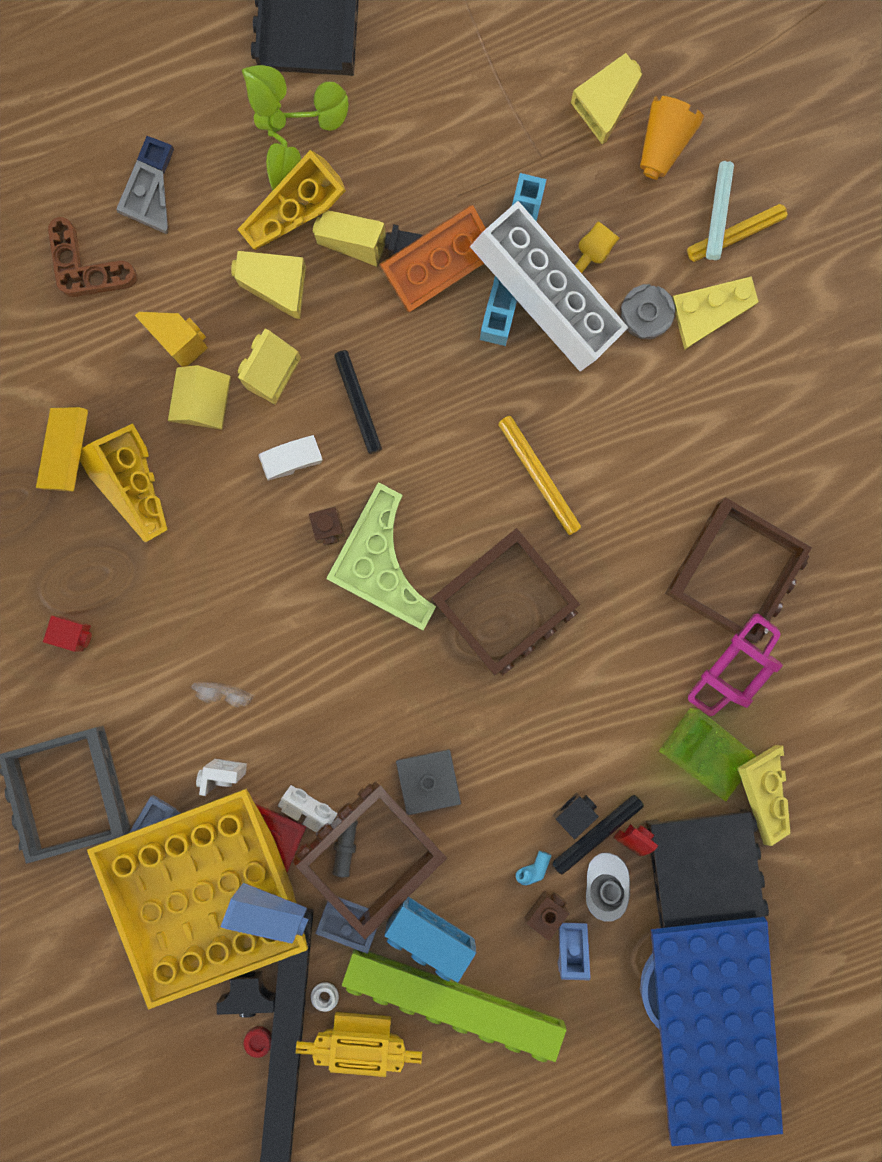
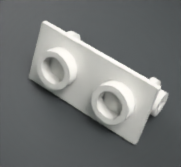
[278,785,337,833]

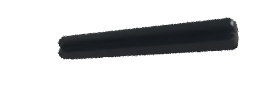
[334,350,382,454]
[552,795,644,875]

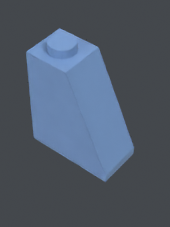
[220,883,309,944]

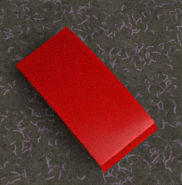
[613,824,658,856]

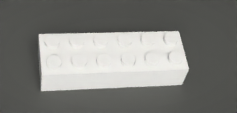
[470,201,628,371]

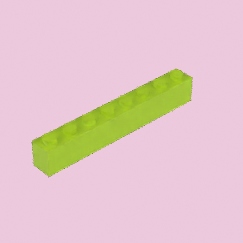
[342,949,567,1062]

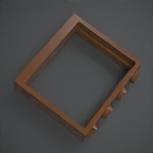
[665,497,812,643]
[431,528,580,676]
[293,782,447,939]

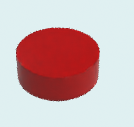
[243,1026,272,1058]

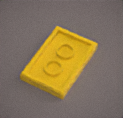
[36,407,88,492]

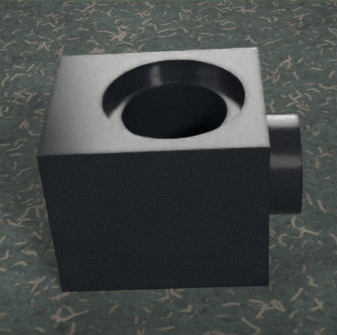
[553,793,599,840]

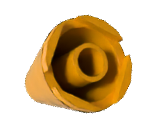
[640,96,704,180]

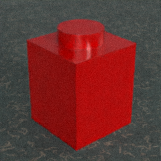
[43,615,92,652]

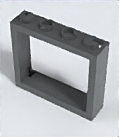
[0,726,131,864]

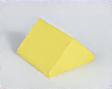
[168,365,231,430]

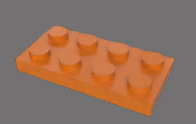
[379,205,486,312]

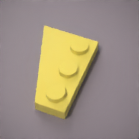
[672,276,758,350]
[738,745,790,846]

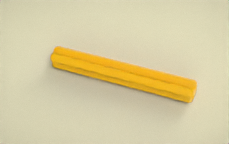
[687,204,788,262]

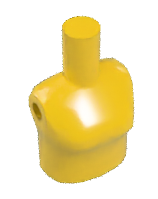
[575,221,620,273]

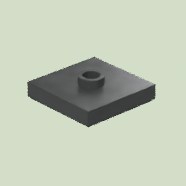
[396,749,461,815]

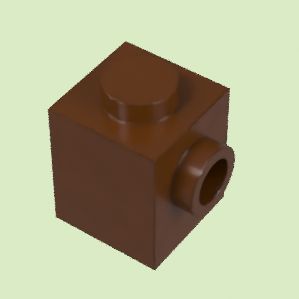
[309,507,345,546]
[525,891,569,941]

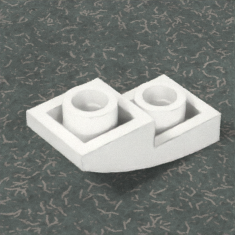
[259,435,323,480]

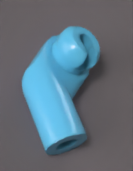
[516,850,552,886]

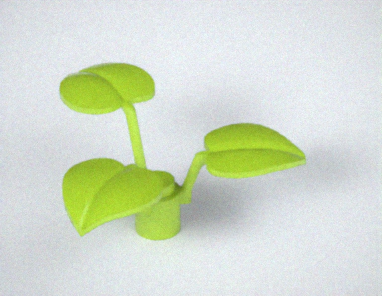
[242,65,348,190]

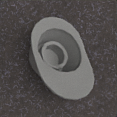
[586,853,630,922]

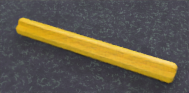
[499,416,581,535]

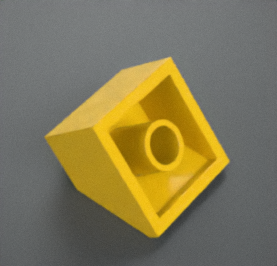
[135,312,208,367]

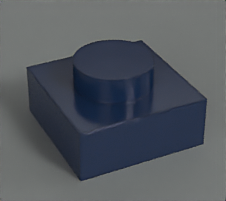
[137,136,174,174]

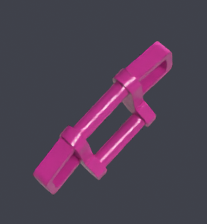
[688,614,783,716]

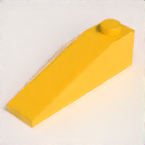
[237,150,346,250]
[80,424,167,542]

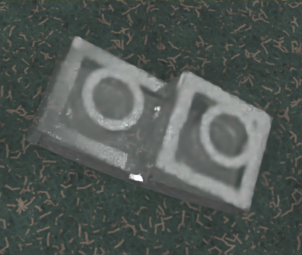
[191,682,254,708]

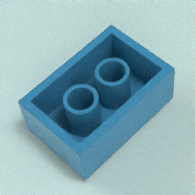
[384,897,476,983]

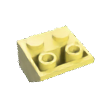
[238,329,301,405]

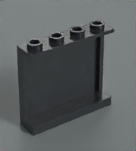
[251,0,359,76]
[646,809,769,928]

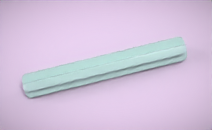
[706,161,734,261]

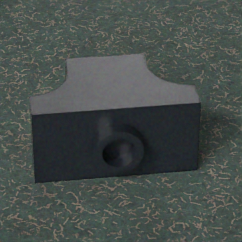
[216,971,276,1018]

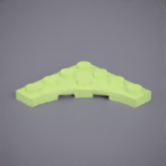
[326,482,436,631]

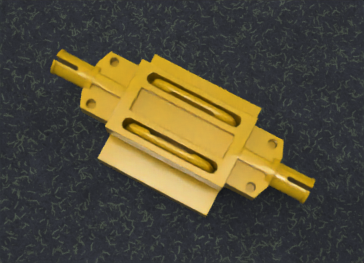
[296,1012,422,1077]

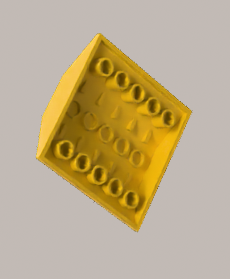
[87,788,308,1010]

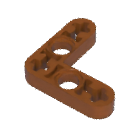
[48,217,137,297]

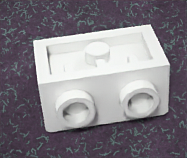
[196,759,247,796]

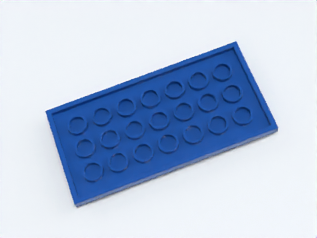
[651,917,783,1147]

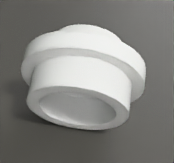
[311,982,339,1012]

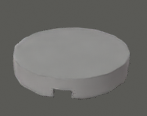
[621,284,675,339]

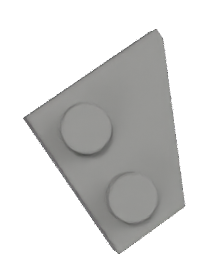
[116,160,168,234]

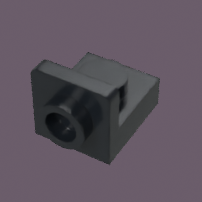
[384,224,423,258]

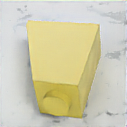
[571,53,642,145]
[313,210,386,267]
[231,251,306,319]

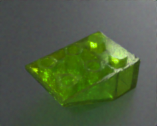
[658,708,757,802]

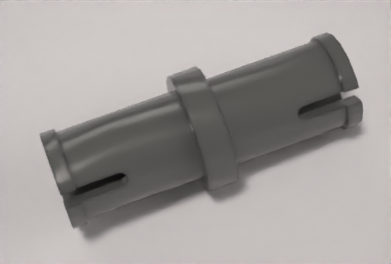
[332,820,358,877]

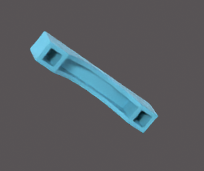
[480,173,547,346]

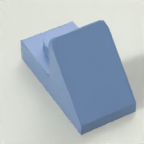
[558,923,590,980]

